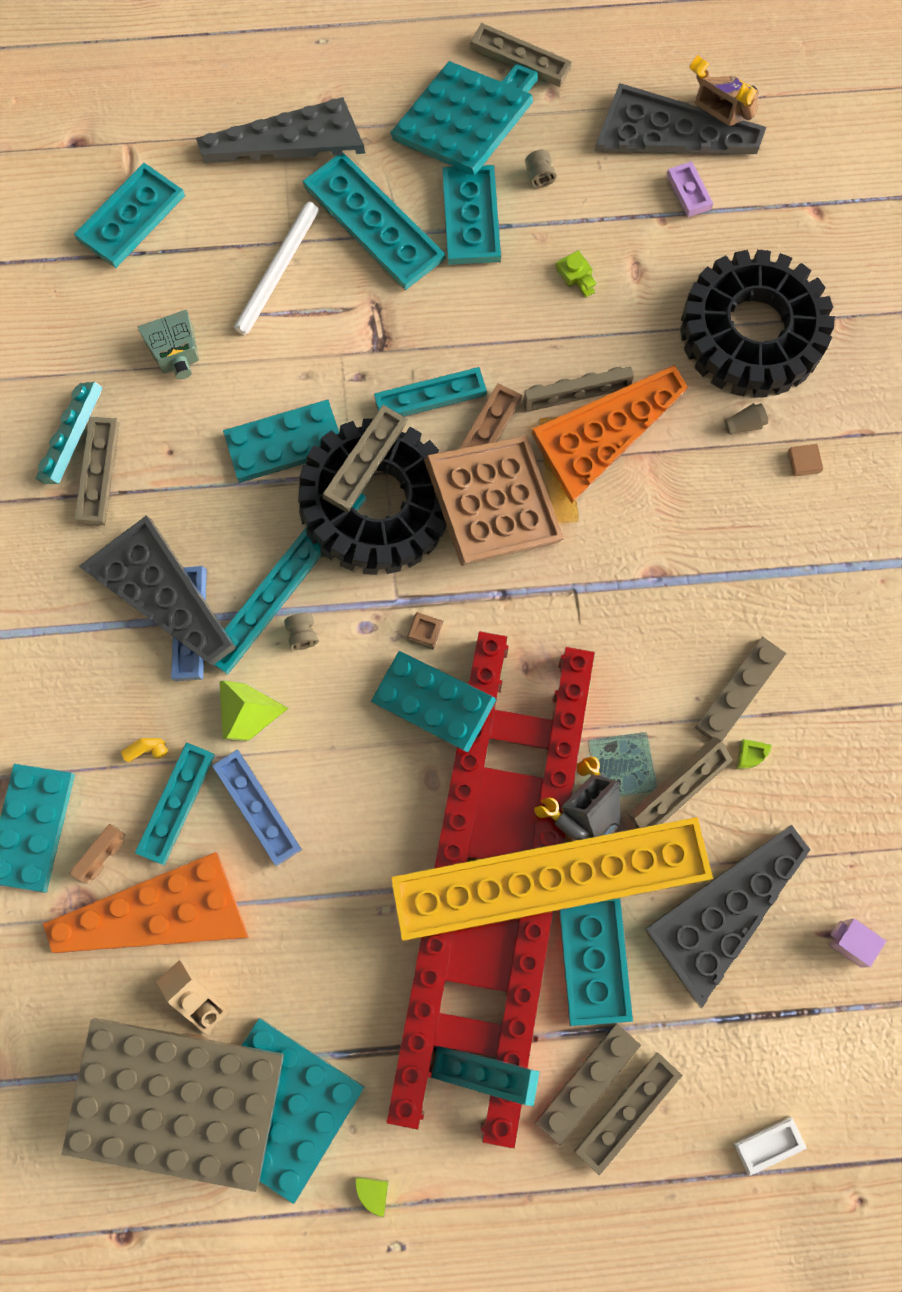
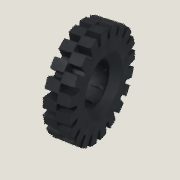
[680,249,835,398]
[298,418,447,575]

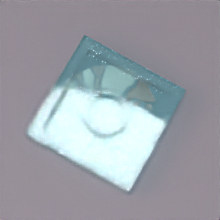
[588,732,657,796]

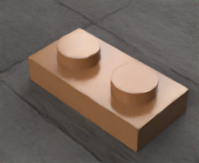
[69,824,126,883]

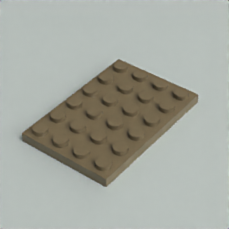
[61,1018,284,1192]

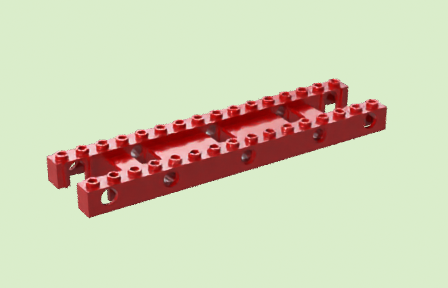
[386,631,595,1149]

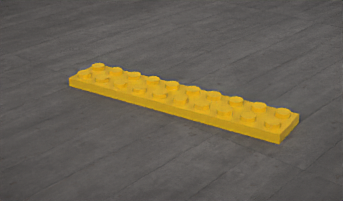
[391,817,713,941]

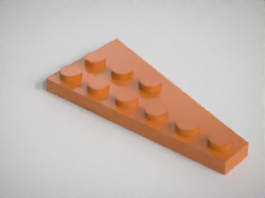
[531,365,688,504]
[43,852,249,953]

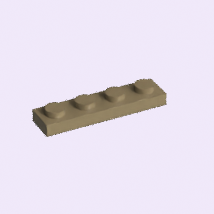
[470,23,572,87]
[523,366,634,412]
[323,405,408,513]
[74,417,120,526]
[695,636,786,741]
[628,736,733,829]
[535,1023,641,1145]
[574,1052,683,1176]

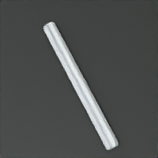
[234,202,319,335]

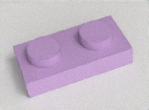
[666,161,713,218]

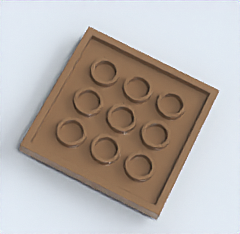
[424,436,564,566]

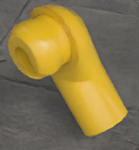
[121,738,168,763]

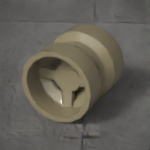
[525,149,556,188]
[284,613,319,650]

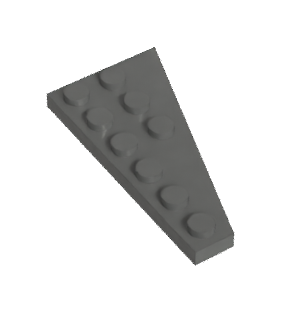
[595,83,766,154]
[196,97,365,163]
[79,515,236,665]
[644,825,810,1008]

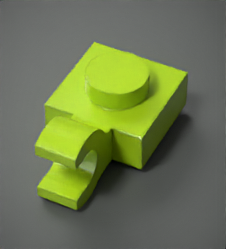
[556,250,596,298]

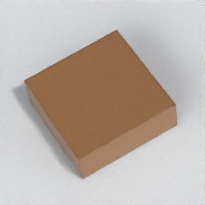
[788,444,823,476]
[407,612,443,650]

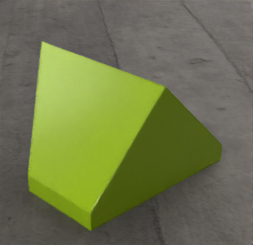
[219,680,289,742]

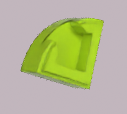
[736,739,772,770]
[356,1177,389,1217]

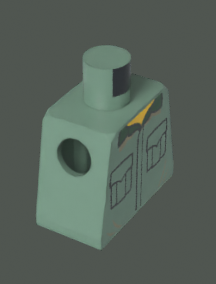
[137,309,199,379]

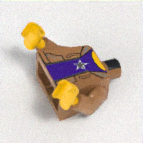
[689,55,759,126]

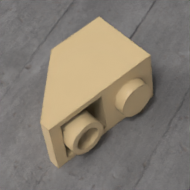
[156,960,229,1034]

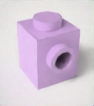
[829,918,887,968]

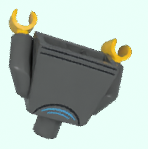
[534,757,621,841]

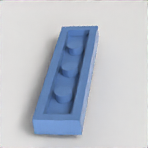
[171,566,207,682]
[213,749,302,867]

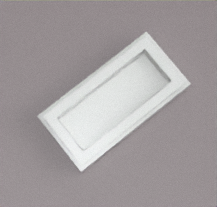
[733,1116,807,1176]

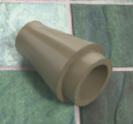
[724,403,768,435]

